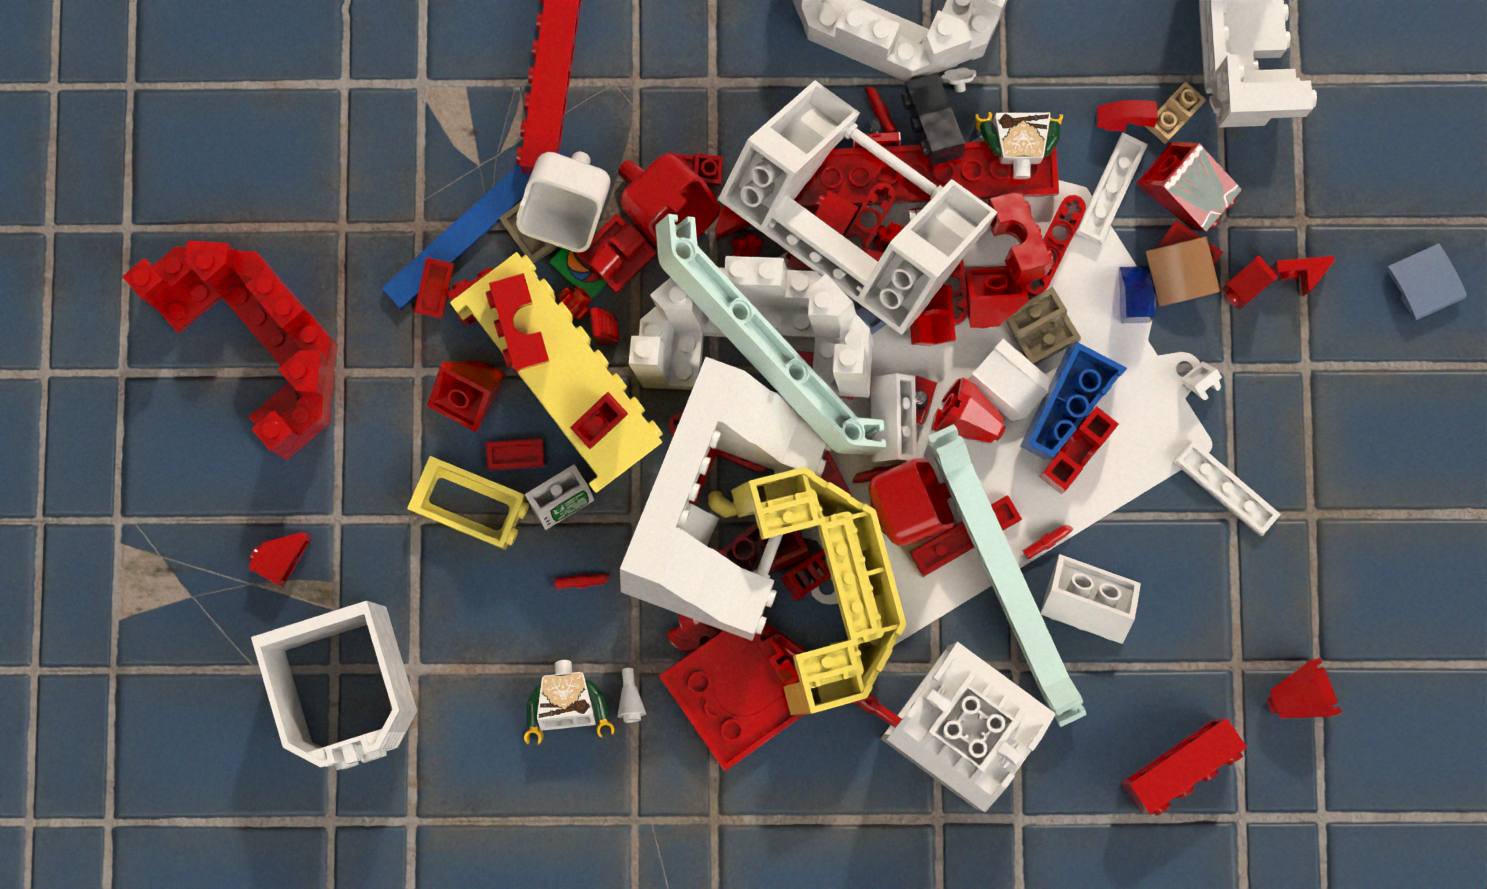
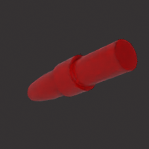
[865,87,897,133]
[852,463,903,483]
[1022,525,1073,560]
[555,574,610,589]

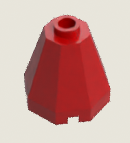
[931,378,1006,443]
[1266,657,1342,719]

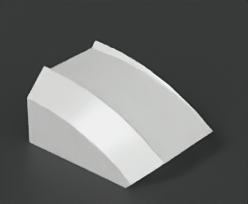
[968,339,1049,421]

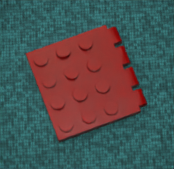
[658,625,805,771]

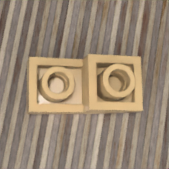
[1145,81,1206,144]

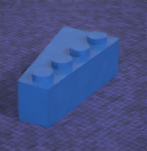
[1020,342,1127,460]

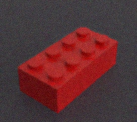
[1121,718,1247,816]

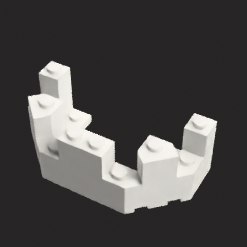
[792,0,1007,82]
[1199,0,1317,127]
[629,256,873,397]

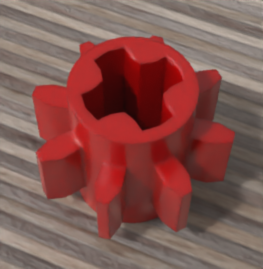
[873,221,904,253]
[557,286,592,320]

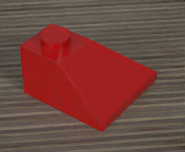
[965,266,1028,329]
[427,361,505,432]

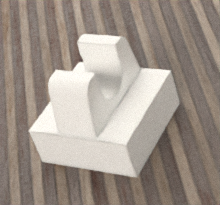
[1181,362,1222,400]

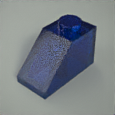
[1119,266,1155,324]

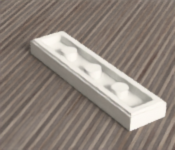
[1075,132,1148,245]
[1173,440,1281,536]

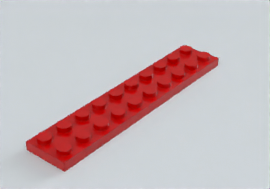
[794,141,1059,207]

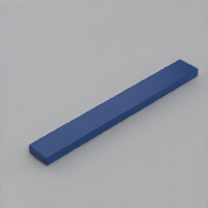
[382,150,565,310]

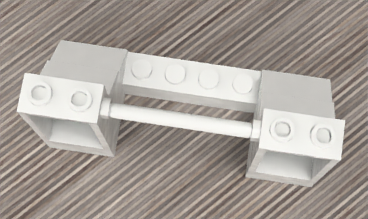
[718,81,997,335]
[620,357,831,641]

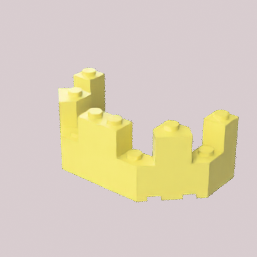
[731,467,907,715]

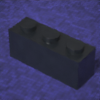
[901,73,965,166]

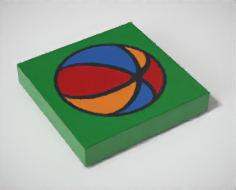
[549,230,607,300]

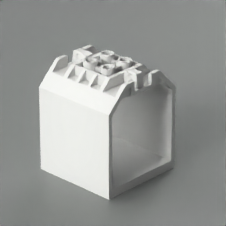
[251,601,417,770]
[881,642,1055,812]

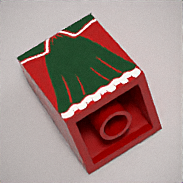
[1136,141,1242,232]

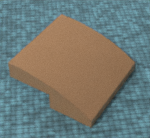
[1146,236,1220,307]

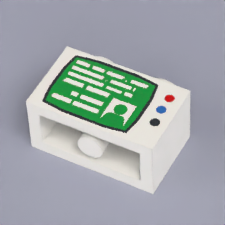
[525,465,594,530]

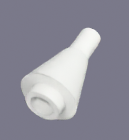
[617,668,646,723]

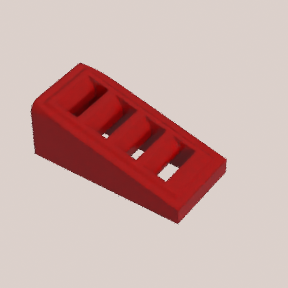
[590,307,620,346]
[780,548,831,601]

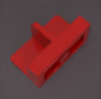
[910,285,956,346]

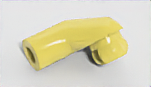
[708,491,737,518]

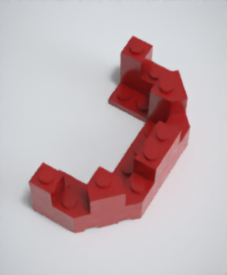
[122,240,338,460]

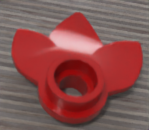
[667,614,720,651]

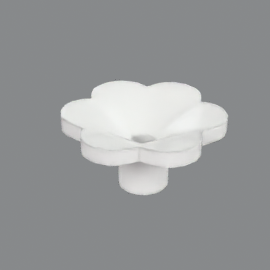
[941,67,976,92]

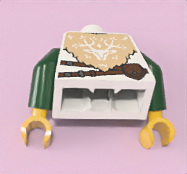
[976,112,1063,179]
[524,660,614,745]

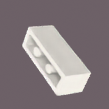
[870,373,917,464]

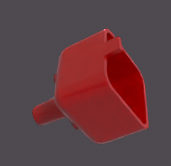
[618,154,721,256]
[868,458,956,546]

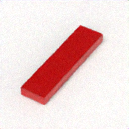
[909,495,1023,577]

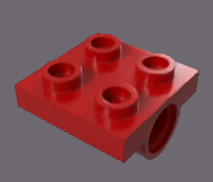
[576,213,657,294]

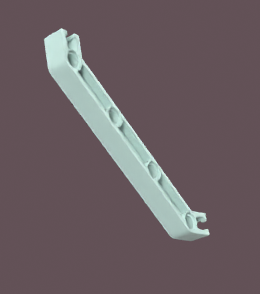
[656,214,886,456]
[928,424,1087,727]

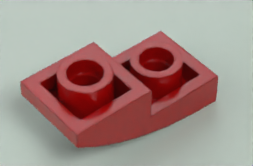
[1096,100,1158,132]
[665,152,723,185]

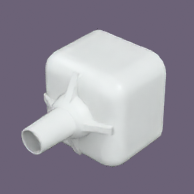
[516,152,610,252]

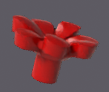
[731,233,763,257]

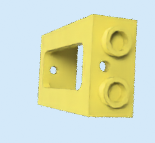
[407,456,530,550]

